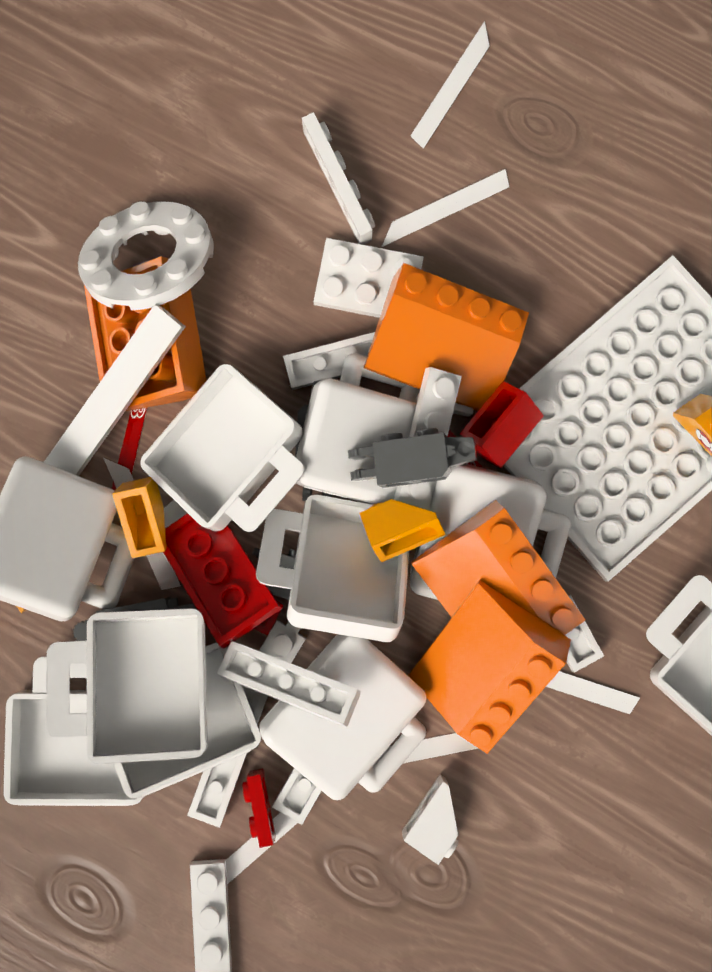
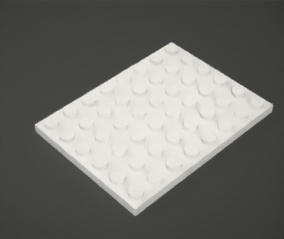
[503,255,712,582]

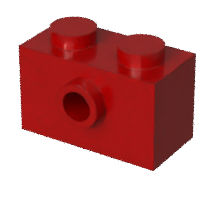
[460,381,544,469]

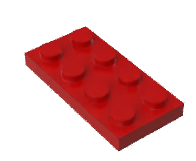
[163,513,282,649]

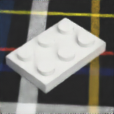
[313,238,424,318]

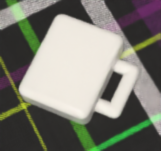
[296,353,420,505]
[141,364,304,532]
[0,456,135,621]
[410,464,571,600]
[256,495,409,642]
[646,575,712,736]
[46,608,208,764]
[259,634,426,800]
[114,643,261,798]
[4,657,145,806]

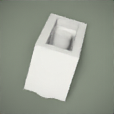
[402,774,458,865]

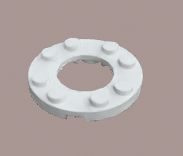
[78,201,214,310]

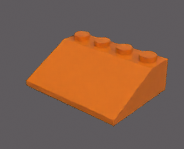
[84,256,207,412]
[364,263,529,411]
[411,500,586,635]
[408,580,571,754]

